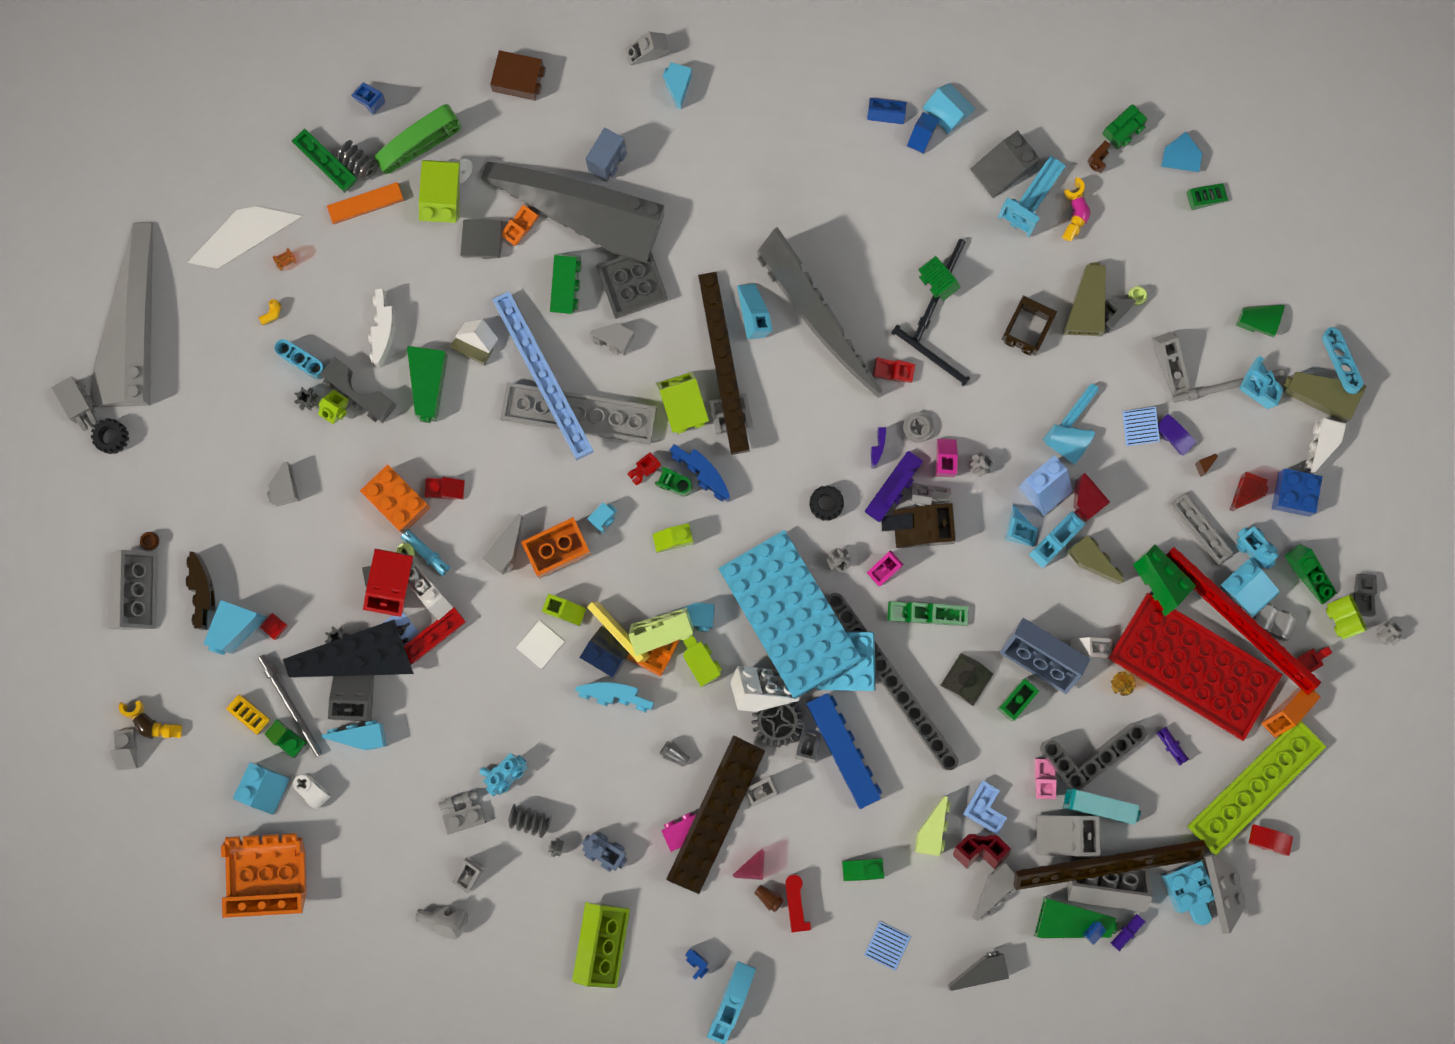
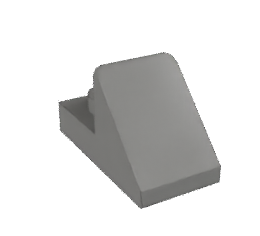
[110,729,138,770]

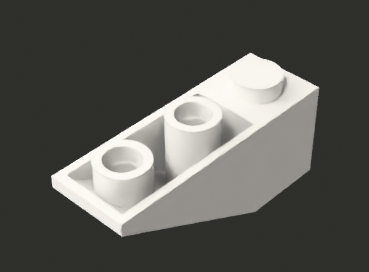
[1304,418,1346,474]
[408,564,453,620]

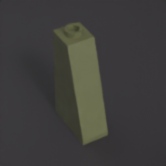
[1063,262,1106,336]
[1283,372,1367,423]

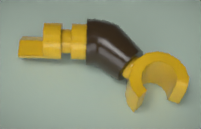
[119,700,182,739]

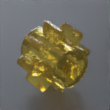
[1111,672,1136,696]

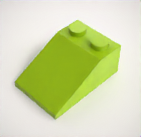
[419,160,460,223]

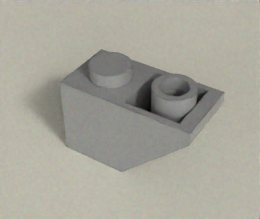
[626,31,670,65]
[590,323,635,355]

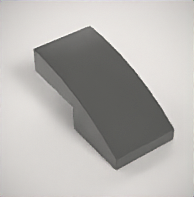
[1354,574,1377,617]

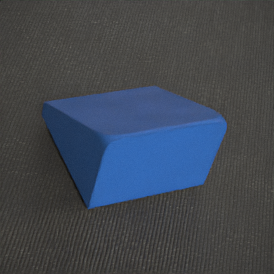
[1082,921,1106,945]

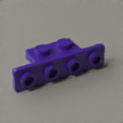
[865,451,923,522]

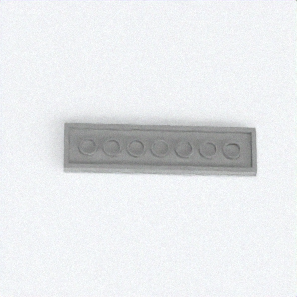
[500,382,657,445]

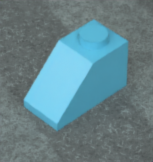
[663,62,692,109]

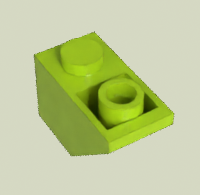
[542,593,587,626]

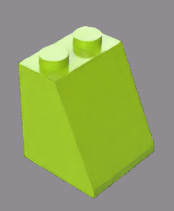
[656,372,709,434]

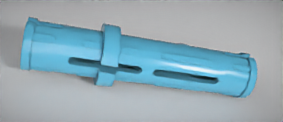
[401,529,451,576]

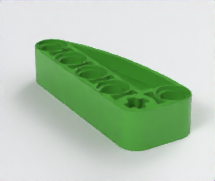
[374,104,462,174]

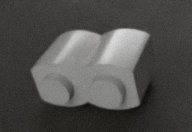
[1252,603,1297,641]

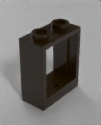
[1001,295,1057,356]

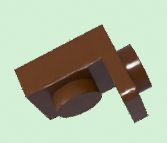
[1087,140,1111,174]

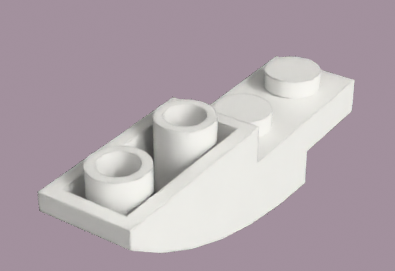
[368,289,395,368]

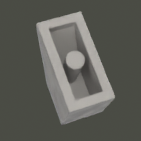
[267,462,299,507]

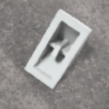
[455,319,498,353]

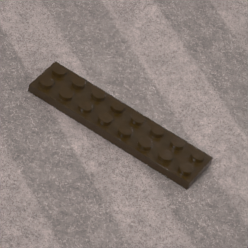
[666,735,765,894]

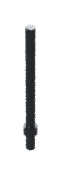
[913,239,966,341]

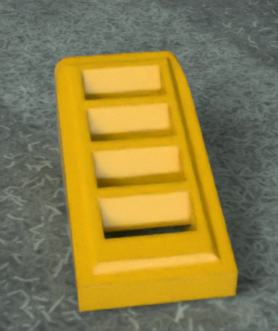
[226,694,270,735]

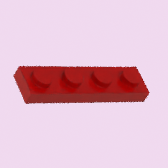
[404,607,467,666]

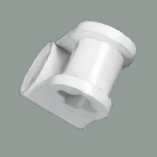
[293,774,331,810]

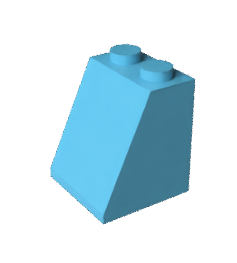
[203,600,266,655]

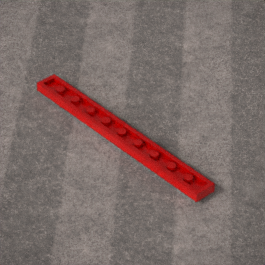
[1166,547,1322,695]

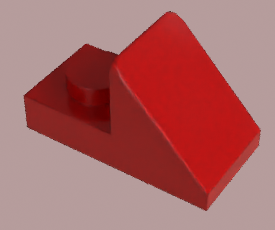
[424,477,465,500]

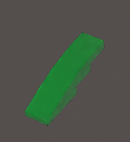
[887,601,968,626]

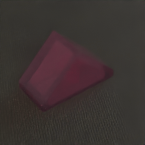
[732,848,765,880]

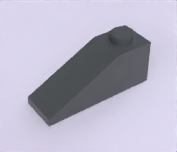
[948,951,1009,991]

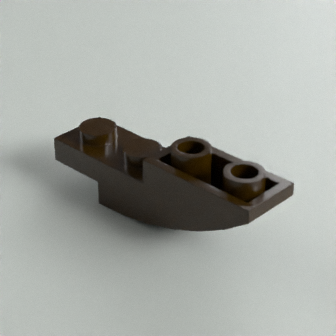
[186,551,216,630]

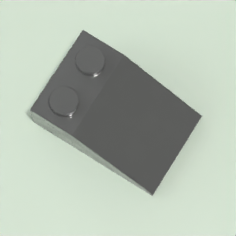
[970,130,1040,198]

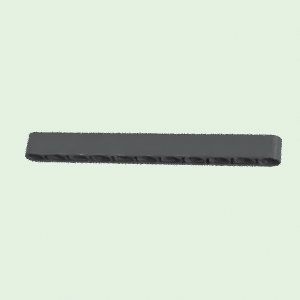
[827,593,959,771]

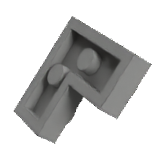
[911,483,951,506]

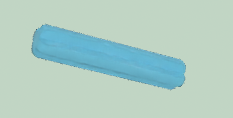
[1060,383,1099,428]

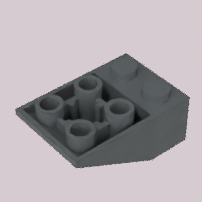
[328,675,374,721]

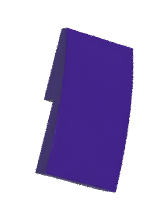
[1158,414,1197,455]
[870,427,886,469]

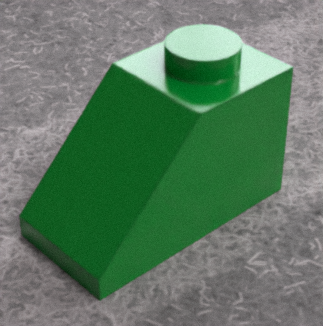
[842,858,884,881]

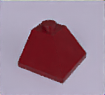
[1073,473,1110,522]

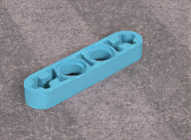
[1322,327,1363,394]

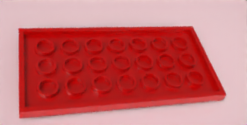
[1107,593,1283,741]

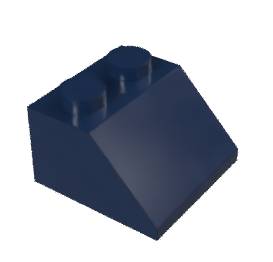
[579,626,629,679]

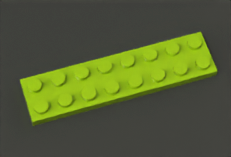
[1186,721,1326,855]

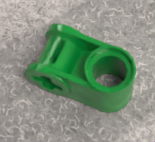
[655,467,693,497]

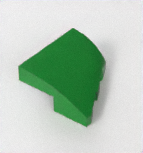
[1236,305,1285,337]

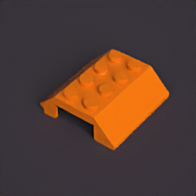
[221,833,307,918]

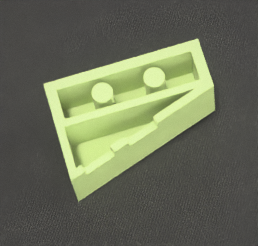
[628,607,694,656]

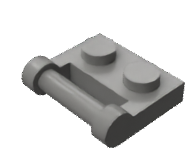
[709,393,753,435]

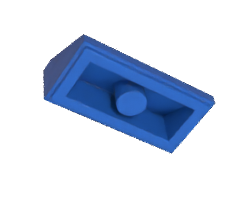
[867,98,907,124]

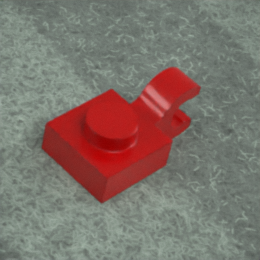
[627,452,661,485]
[1296,646,1333,672]

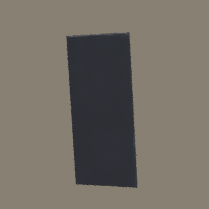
[881,513,913,532]

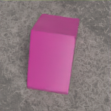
[867,550,904,587]

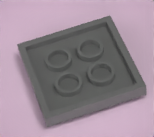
[596,252,668,319]

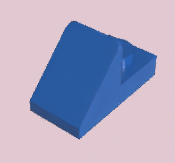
[351,82,385,115]

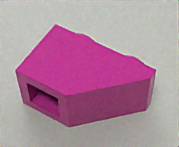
[935,439,958,478]
[661,812,696,852]

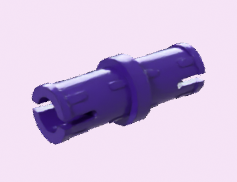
[1156,726,1189,766]
[1110,914,1146,952]

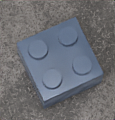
[585,127,627,182]

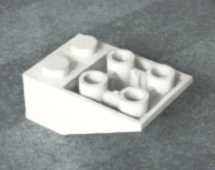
[730,666,800,712]

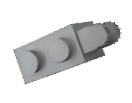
[52,376,99,432]

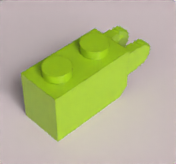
[683,635,722,688]

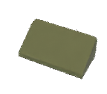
[450,338,493,366]

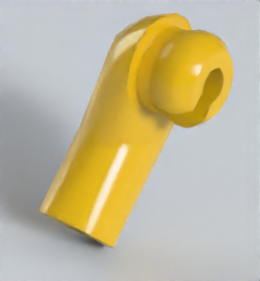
[259,299,281,325]

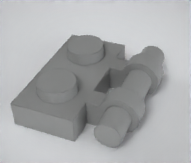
[439,791,486,835]

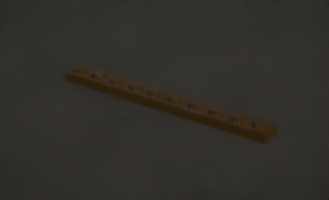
[698,272,750,455]
[1013,840,1206,890]

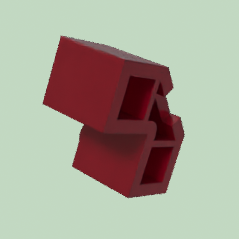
[953,834,1011,869]

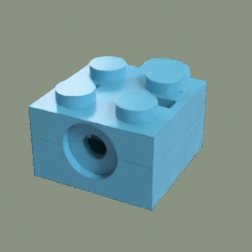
[1160,860,1215,925]

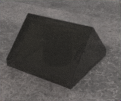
[940,653,993,706]

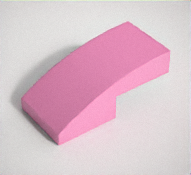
[1035,758,1056,799]

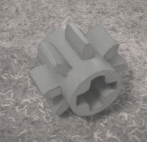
[969,452,993,477]
[826,548,852,572]
[1377,621,1402,646]

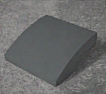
[460,219,503,259]

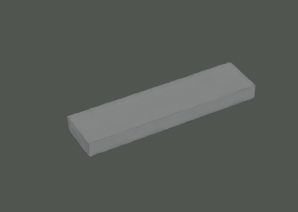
[1169,493,1234,565]

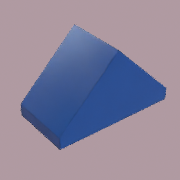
[907,112,940,154]

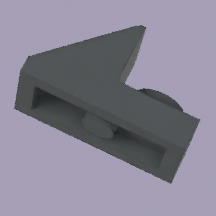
[1105,299,1136,333]

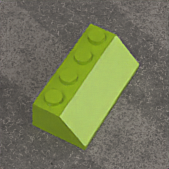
[572,902,630,988]

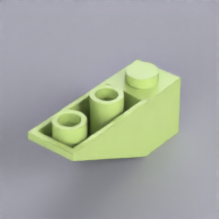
[915,796,950,856]

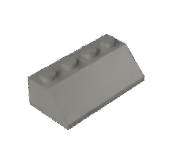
[109,550,157,630]
[1067,856,1152,912]

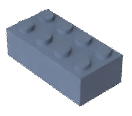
[1000,618,1090,694]

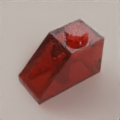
[1229,472,1269,511]

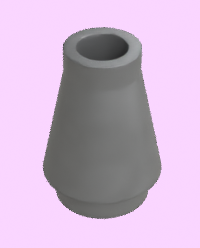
[660,741,690,767]

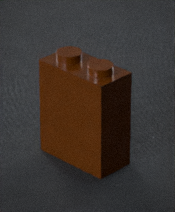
[490,50,546,101]

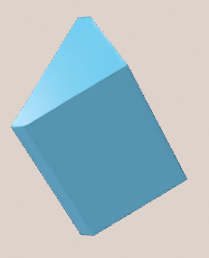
[923,83,975,134]

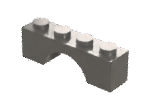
[320,357,397,423]

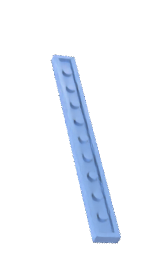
[492,292,594,461]

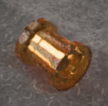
[272,248,297,271]

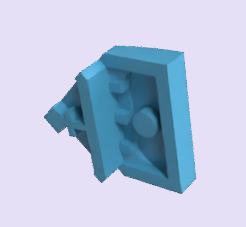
[1161,131,1202,172]

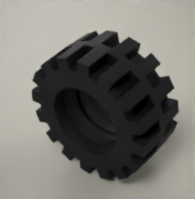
[91,418,129,454]
[809,485,844,521]

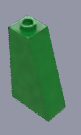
[407,346,448,423]
[1034,897,1118,938]

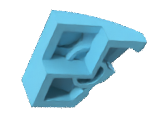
[1239,356,1283,409]
[1043,424,1095,464]

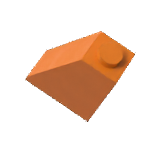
[1261,687,1321,738]

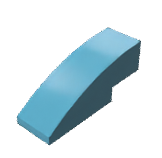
[1029,511,1085,568]

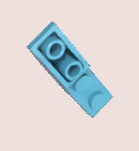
[575,682,654,712]
[707,961,756,1044]

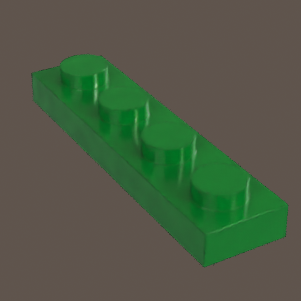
[292,128,358,193]

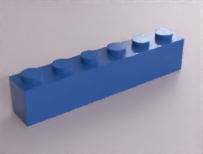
[806,693,882,809]

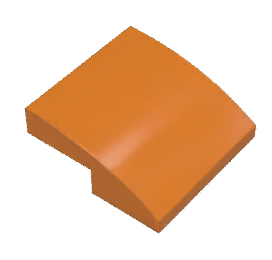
[627,640,680,677]

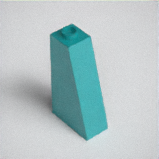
[1062,789,1141,825]

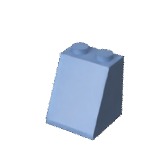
[1019,455,1073,516]

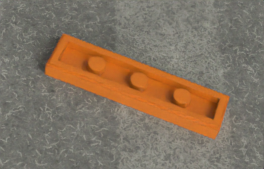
[327,182,404,224]

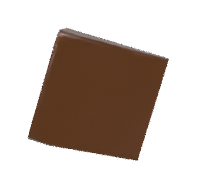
[1195,454,1218,477]

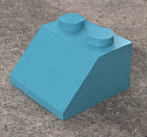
[1221,559,1280,618]
[233,762,290,814]

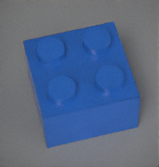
[1272,468,1323,517]

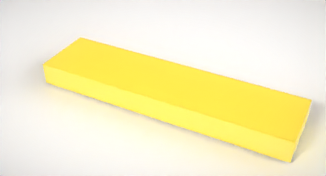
[588,602,650,662]

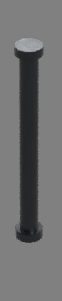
[891,324,970,387]

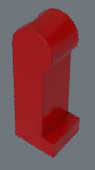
[785,874,811,933]

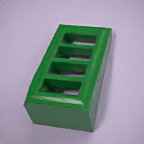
[1186,183,1228,210]

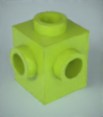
[318,389,349,424]

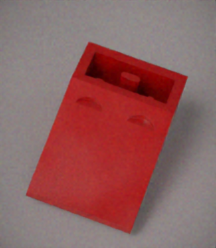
[363,548,413,617]

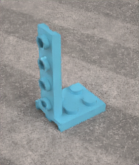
[998,155,1066,237]

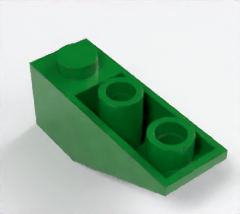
[1284,544,1337,605]

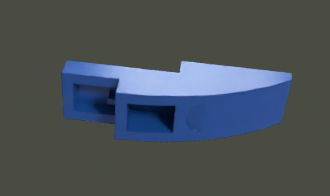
[670,444,730,502]

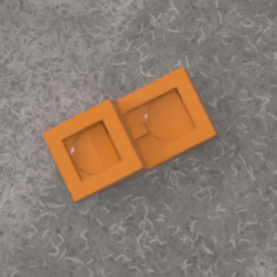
[502,204,540,246]

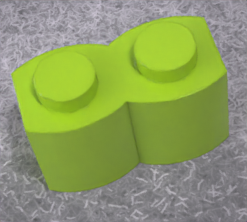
[1326,594,1367,640]

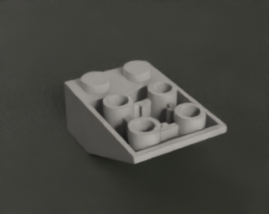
[1036,815,1100,857]

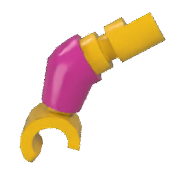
[1061,177,1091,242]

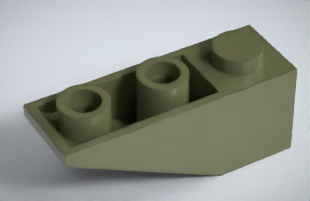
[1067,535,1125,584]

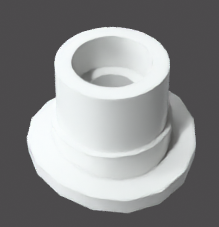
[448,158,473,184]

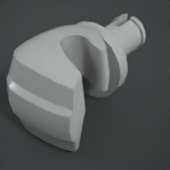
[415,906,468,939]

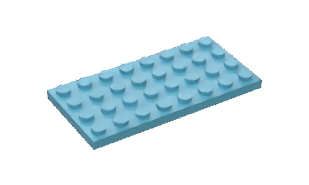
[718,530,862,699]

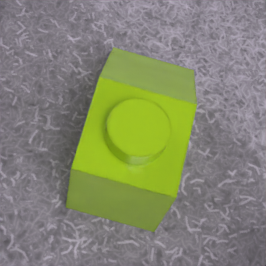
[652,523,694,553]

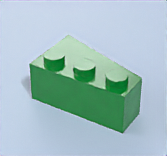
[550,254,582,314]
[1133,544,1196,616]

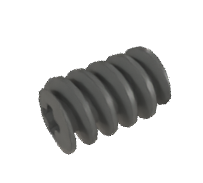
[337,140,378,181]
[508,803,552,838]

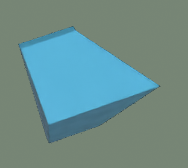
[1005,504,1038,547]

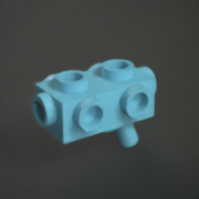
[1236,526,1279,570]
[480,753,528,796]

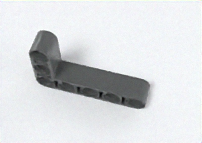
[1040,724,1147,790]

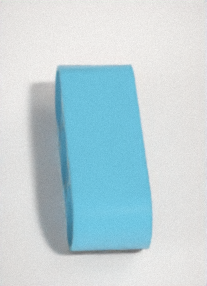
[274,339,326,380]

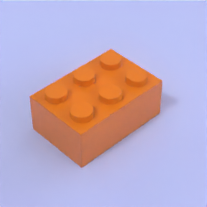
[360,464,431,534]
[521,517,591,579]

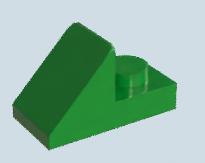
[265,719,307,758]

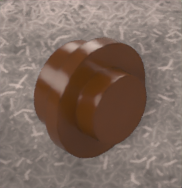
[140,532,160,551]

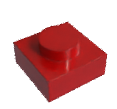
[260,613,288,640]

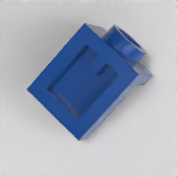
[685,948,709,980]

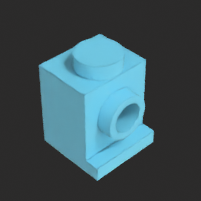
[587,502,617,534]

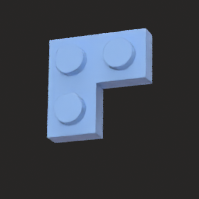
[963,780,1007,835]

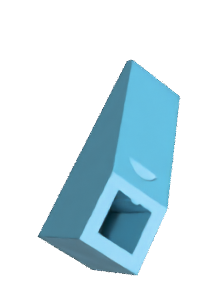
[737,284,773,339]
[682,603,715,632]
[322,720,387,750]

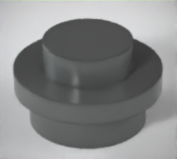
[548,837,564,857]

